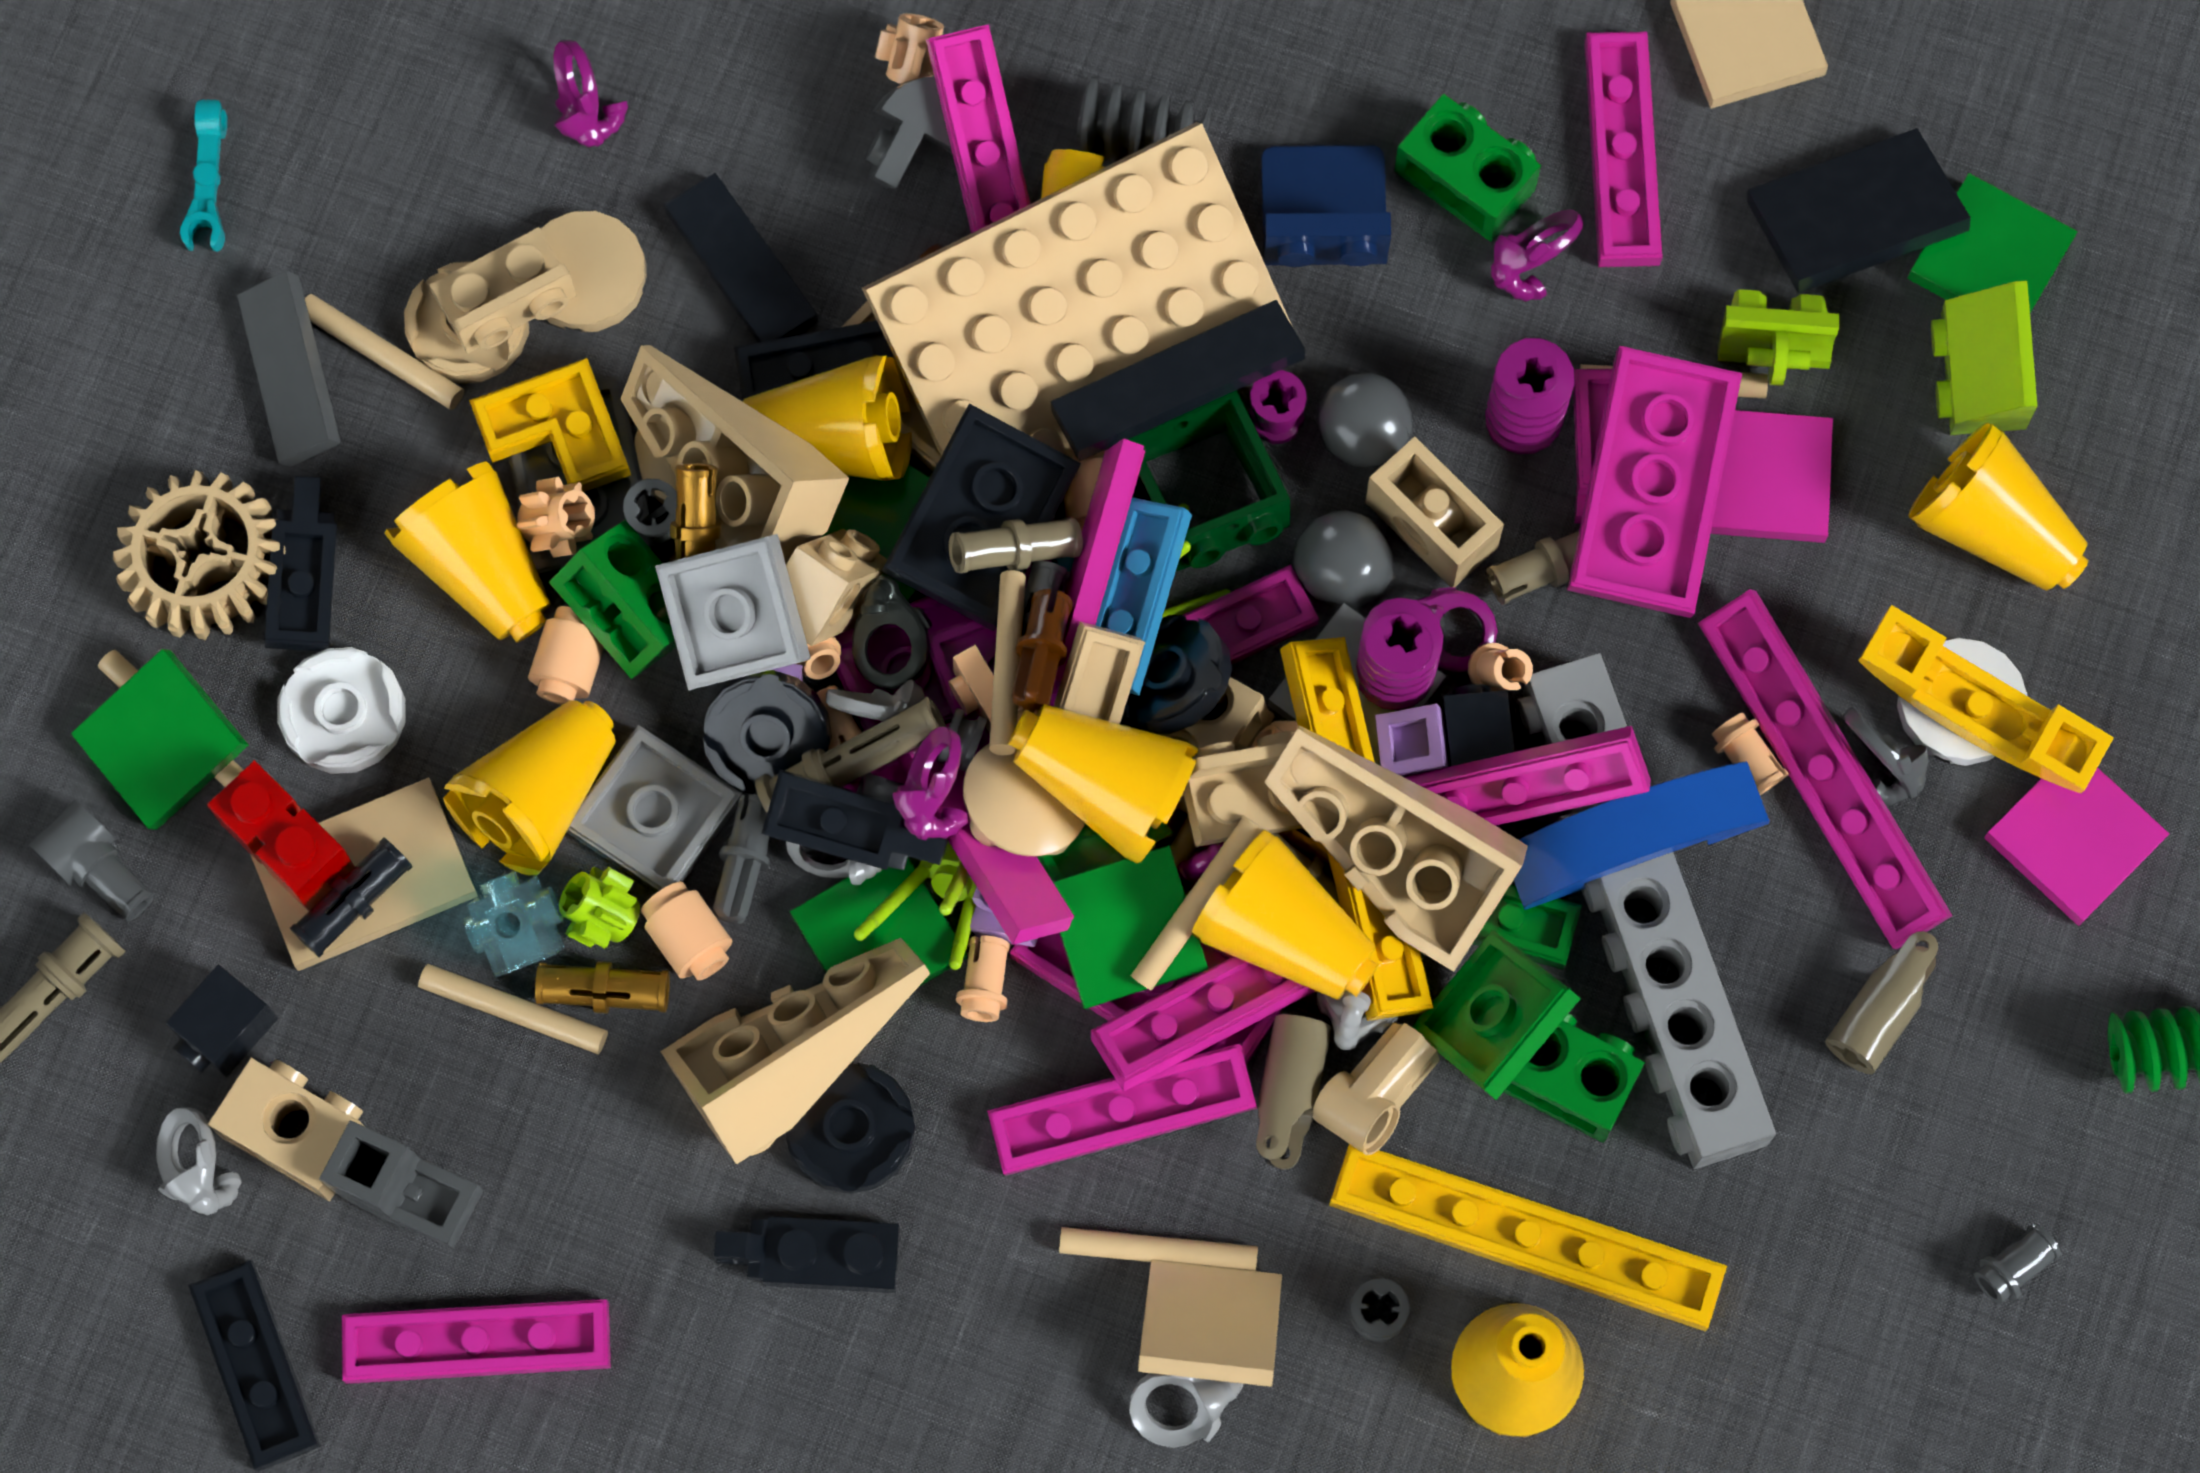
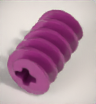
[1485,338,1575,454]
[1356,598,1444,711]

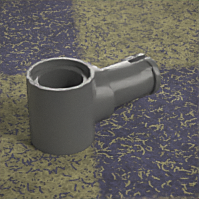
[28,799,154,922]

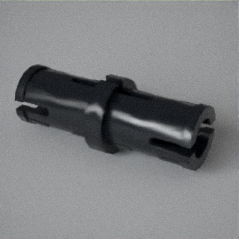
[290,837,413,958]

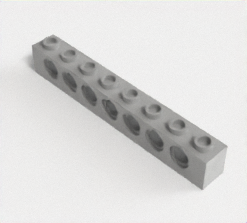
[1517,653,1776,1170]

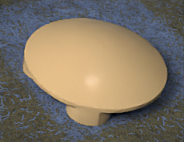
[963,743,1085,857]

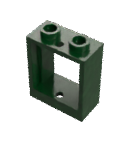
[1128,391,1290,572]

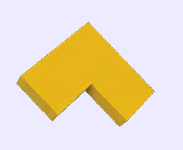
[469,358,631,492]

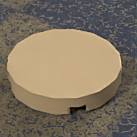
[541,211,646,332]
[404,261,529,384]

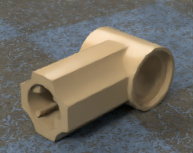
[1312,1022,1440,1156]

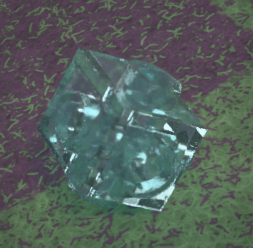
[464,871,564,978]

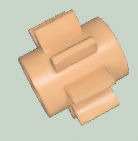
[875,14,944,84]
[517,476,595,558]

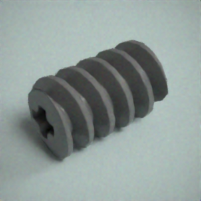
[1076,77,1211,163]

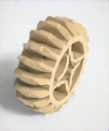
[113,470,285,641]

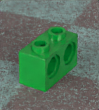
[1394,93,1541,242]
[549,519,677,679]
[1504,1013,1645,1143]

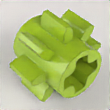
[559,866,640,949]

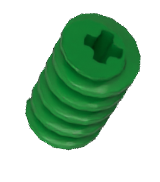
[2107,1006,2200,1094]

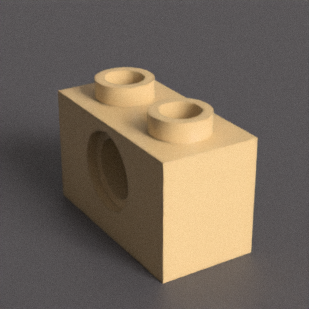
[1365,437,1504,587]
[208,1058,365,1202]

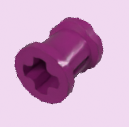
[1249,370,1307,444]

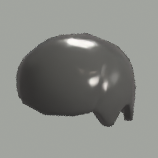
[1315,373,1413,467]
[1293,510,1393,610]

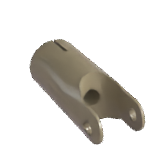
[1825,931,1938,1075]
[1256,1014,1332,1170]

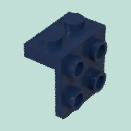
[1261,145,1391,267]

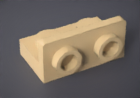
[429,227,577,354]
[1183,731,1303,847]

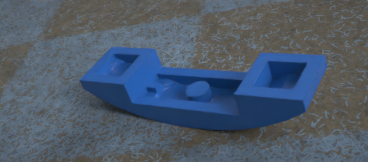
[1514,761,1770,910]

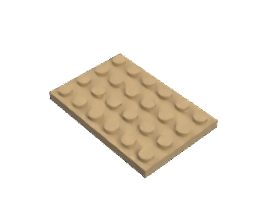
[862,122,1293,459]

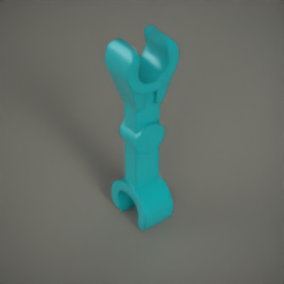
[180,99,228,252]

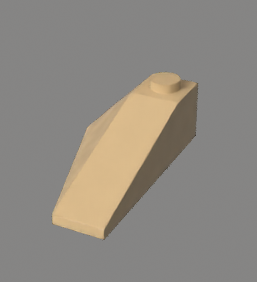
[621,345,849,564]
[1265,725,1528,972]
[660,938,930,1165]

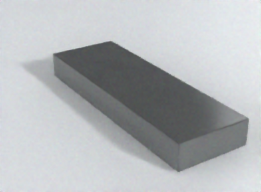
[237,270,341,467]

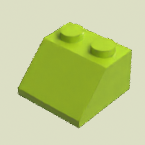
[1931,281,2037,435]

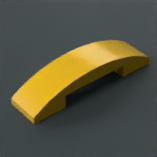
[1858,605,2114,794]

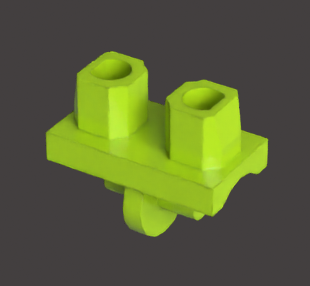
[1718,289,1839,386]

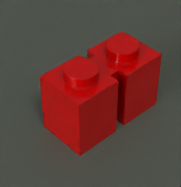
[207,760,355,912]

